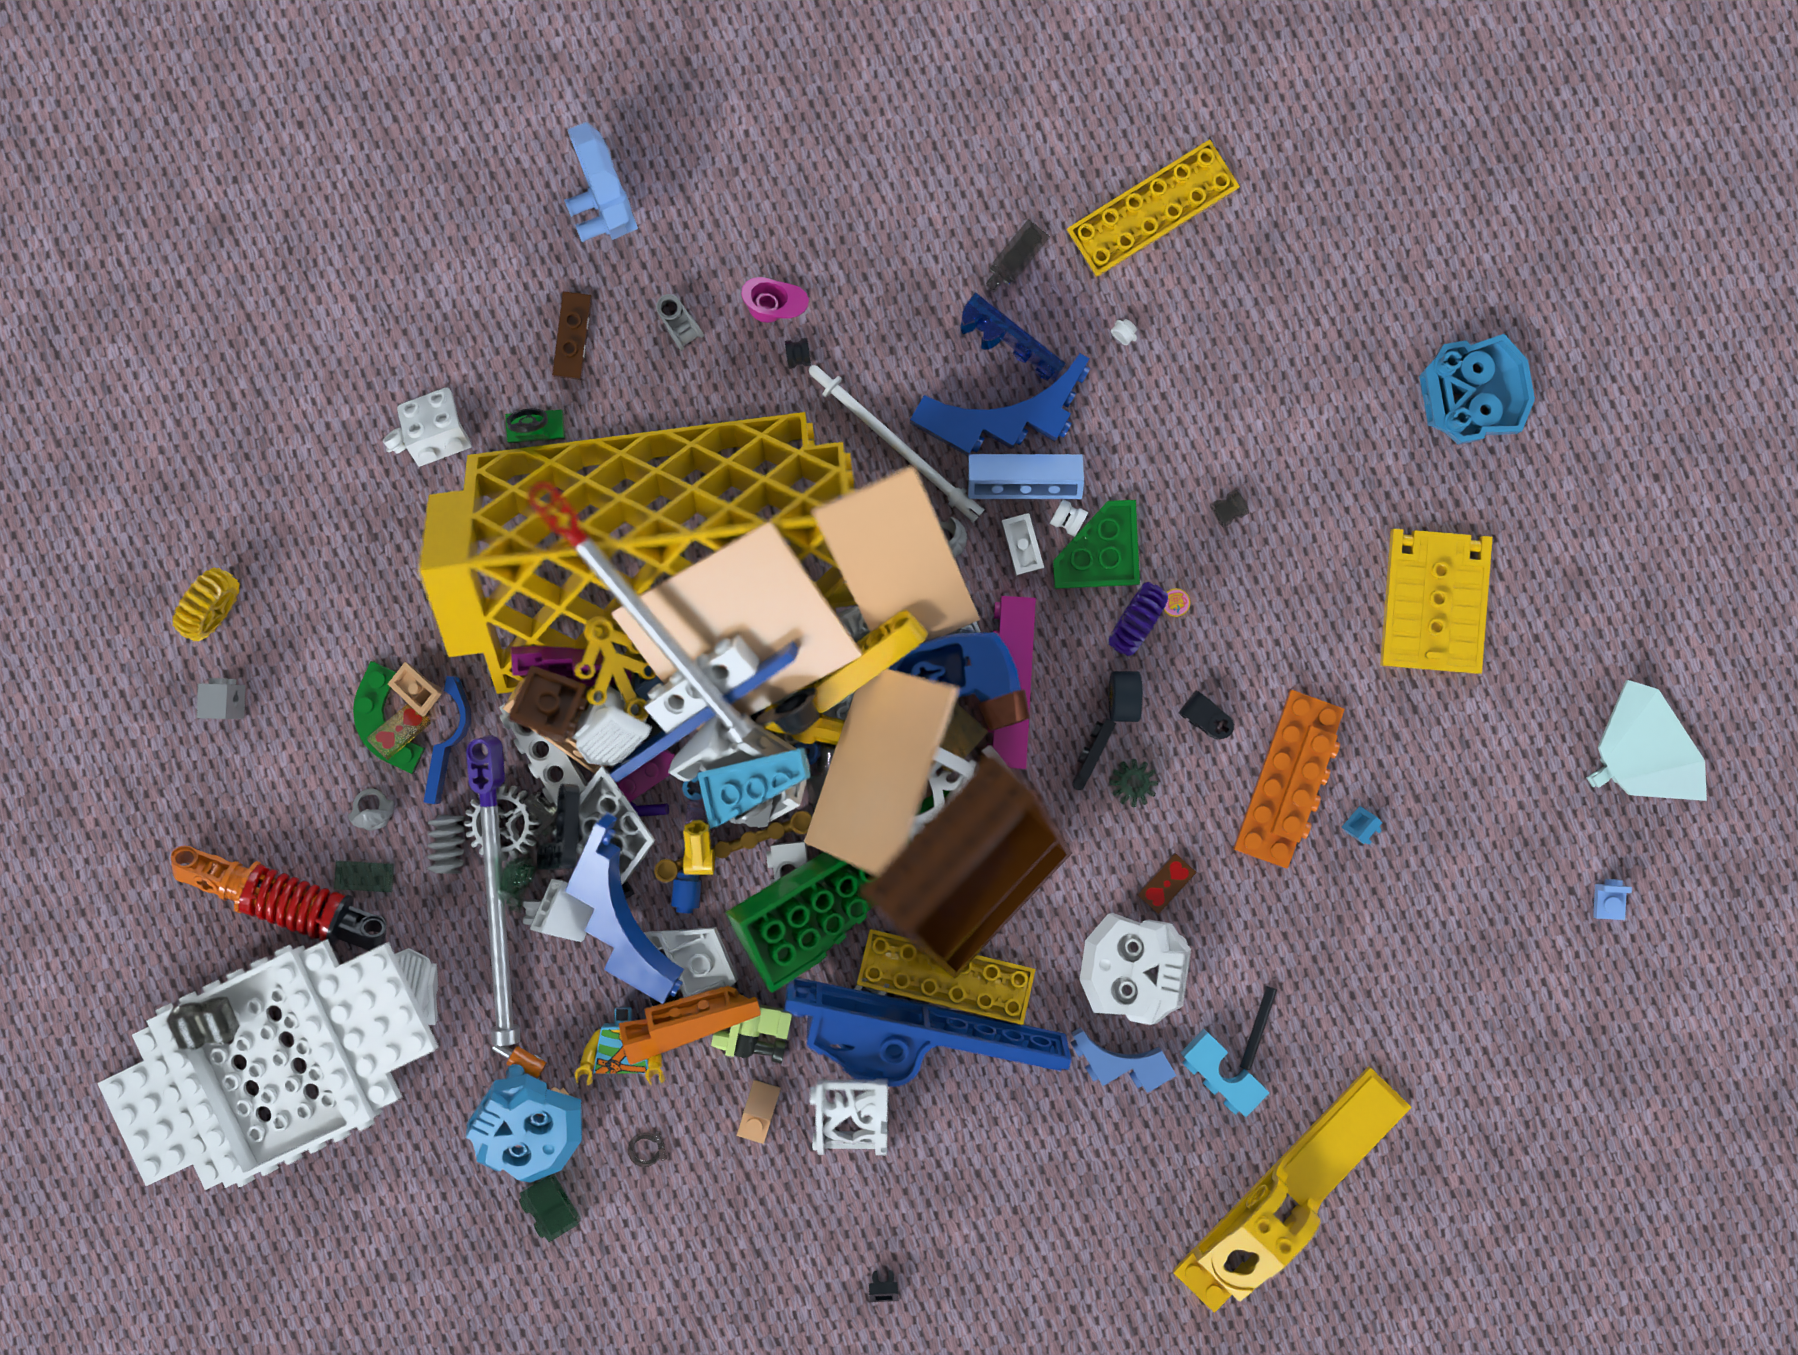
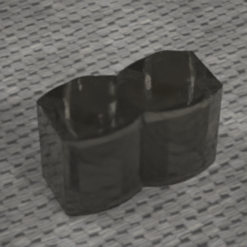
[166,997,240,1050]

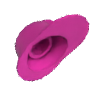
[741,277,809,323]

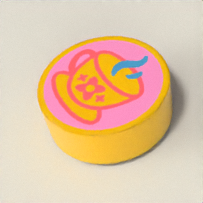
[1163,588,1190,617]

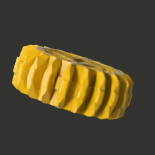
[172,567,240,642]

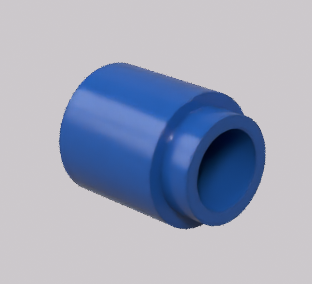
[671,871,702,913]

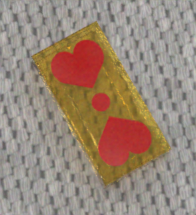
[367,704,431,760]

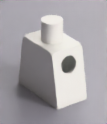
[530,879,594,942]

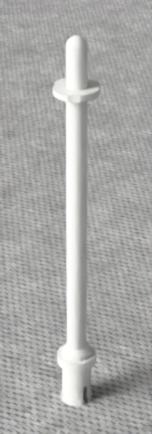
[809,365,985,523]

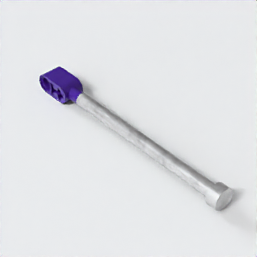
[466,735,520,1046]

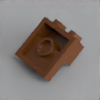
[508,665,589,744]

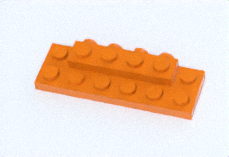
[1233,689,1345,869]

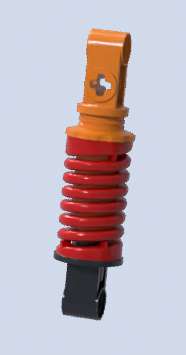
[171,846,386,951]

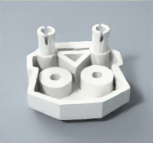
[1080,913,1191,1025]

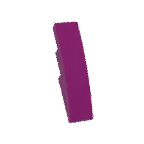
[511,646,632,687]

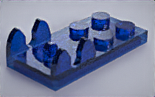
[960,292,1066,382]

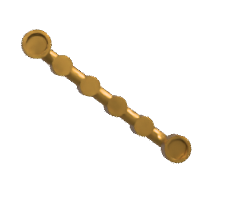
[654,811,812,882]

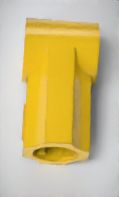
[683,820,715,875]

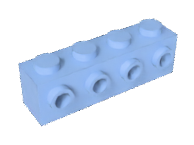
[968,454,1084,499]

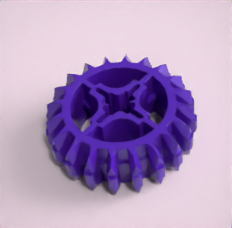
[1108,582,1168,656]

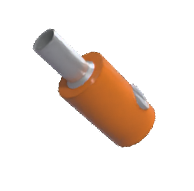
[492,1045,547,1079]

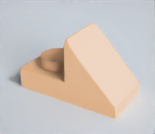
[388,662,442,717]
[737,1080,781,1144]

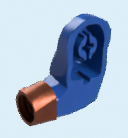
[889,632,1030,731]

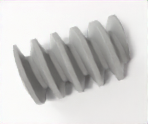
[427,815,465,874]

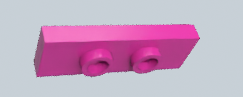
[614,751,676,803]

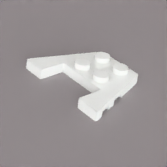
[643,927,738,998]

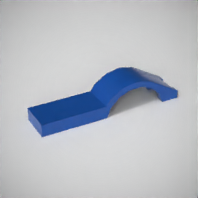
[423,676,471,804]

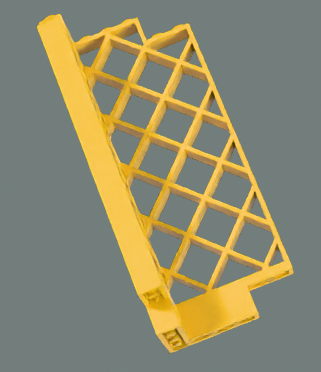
[419,412,857,694]

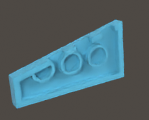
[697,748,811,829]

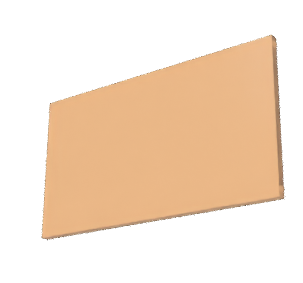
[812,465,980,642]

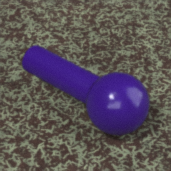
[630,802,669,817]

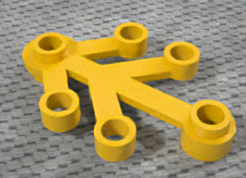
[575,616,656,721]

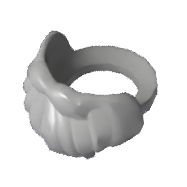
[938,517,967,558]
[348,788,395,831]
[730,798,773,827]

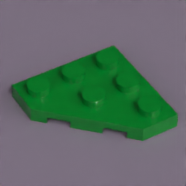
[1053,500,1140,589]

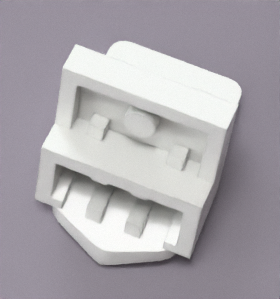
[573,686,651,766]
[395,948,438,1025]

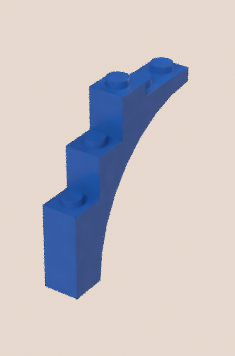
[910,353,1090,456]

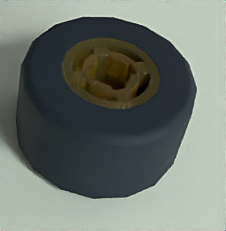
[1108,671,1143,722]

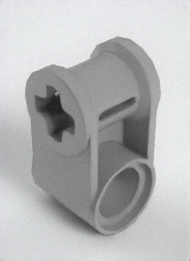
[656,294,705,351]

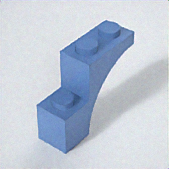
[1070,1027,1177,1093]

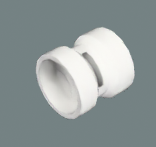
[1050,499,1088,537]

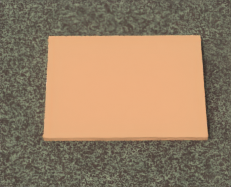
[611,520,862,731]
[804,669,958,875]

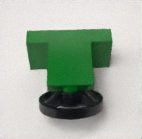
[505,408,565,443]

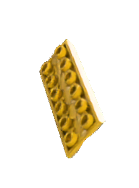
[1066,139,1240,277]
[857,929,1036,1025]

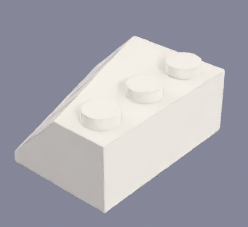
[552,765,655,884]

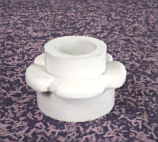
[1111,319,1137,346]
[383,428,406,454]

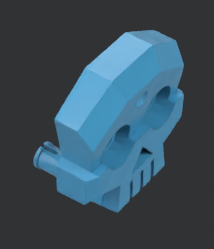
[1419,334,1535,445]
[465,1064,583,1183]

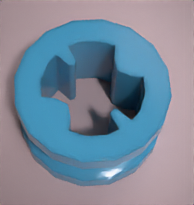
[682,775,703,800]

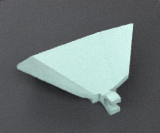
[1586,680,1707,801]

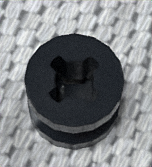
[785,338,811,369]

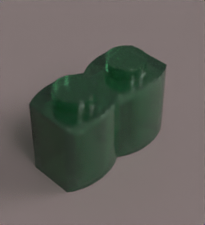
[519,1173,581,1242]

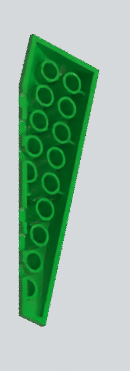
[726,790,950,993]

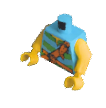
[575,1007,665,1085]

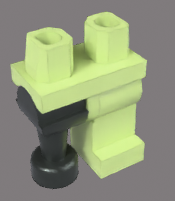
[711,1004,792,1064]

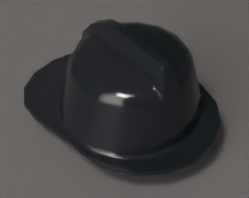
[755,687,819,735]

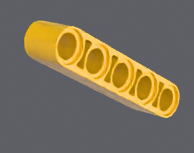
[797,610,927,713]

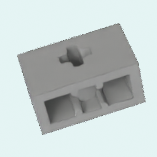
[197,678,246,719]

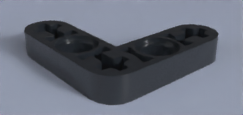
[537,784,580,870]

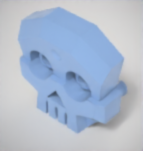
[564,122,638,242]

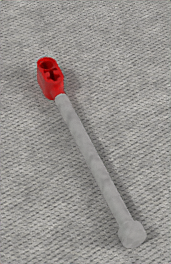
[527,483,755,744]

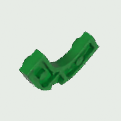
[353,661,425,774]

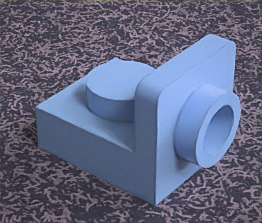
[1593,879,1632,920]

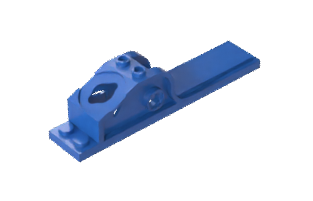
[785,977,1072,1087]

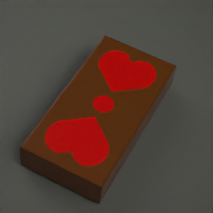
[1137,853,1197,914]

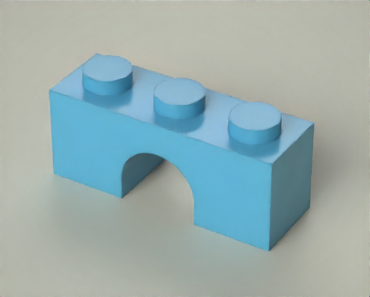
[1180,1029,1269,1117]

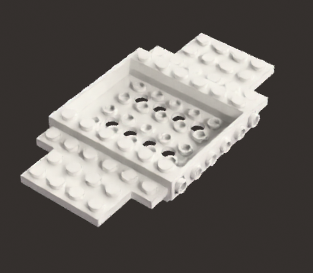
[97,940,439,1190]

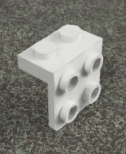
[397,388,471,467]

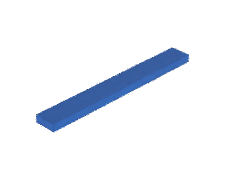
[609,641,799,782]

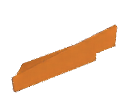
[618,986,761,1065]

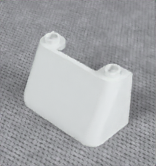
[668,710,810,828]

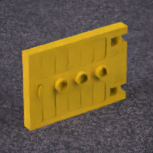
[1380,529,1493,674]

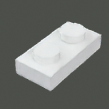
[1001,513,1044,576]

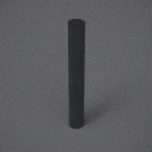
[1240,986,1278,1071]

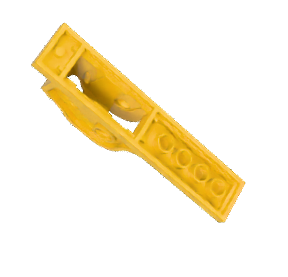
[1172,1066,1412,1313]

